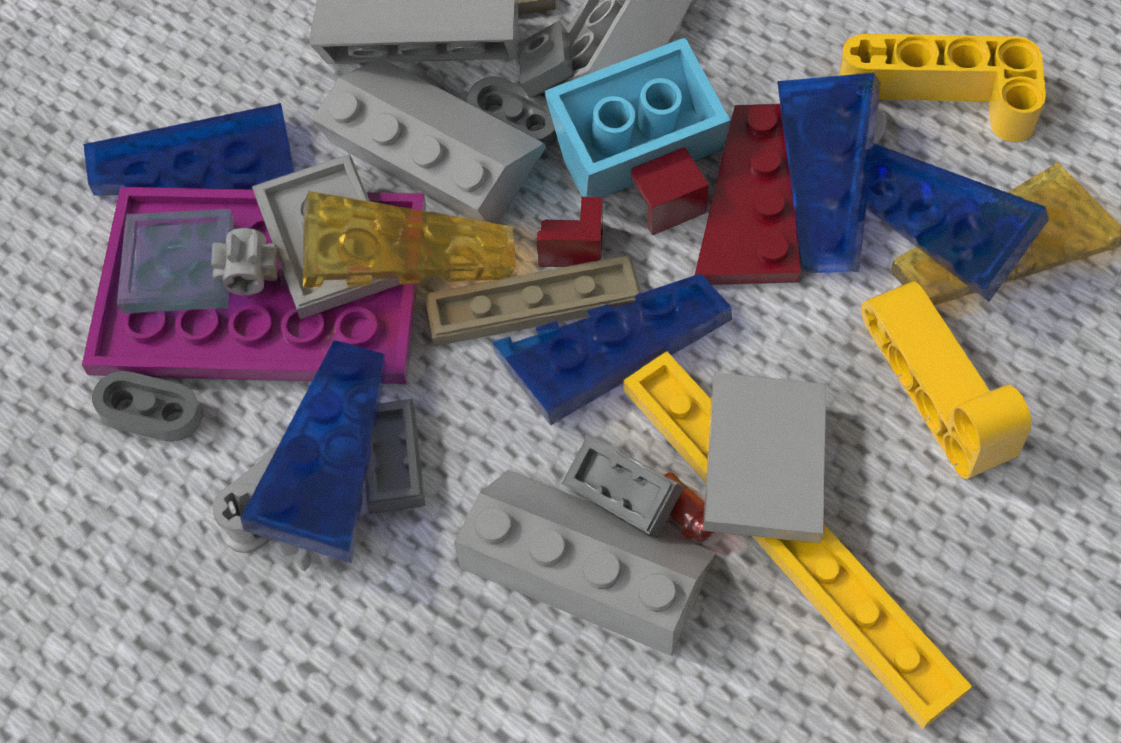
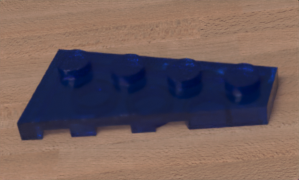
[777,73,881,273]
[83,103,295,196]
[838,141,1049,302]
[492,273,732,425]
[240,340,386,563]

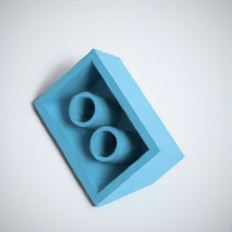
[545,38,730,197]

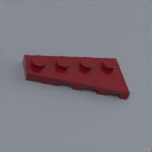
[694,104,800,286]

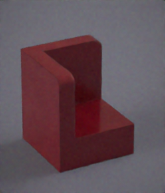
[631,147,709,236]
[536,197,603,267]

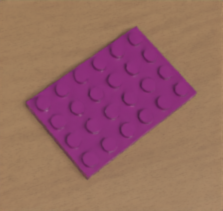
[82,187,426,384]

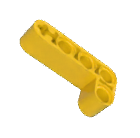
[838,34,1046,142]
[861,281,1032,479]

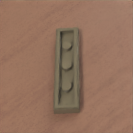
[424,254,642,346]

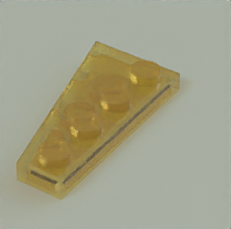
[890,162,1121,306]
[303,191,516,288]

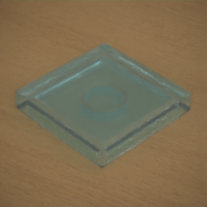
[117,209,234,313]

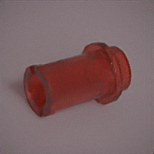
[664,472,714,542]

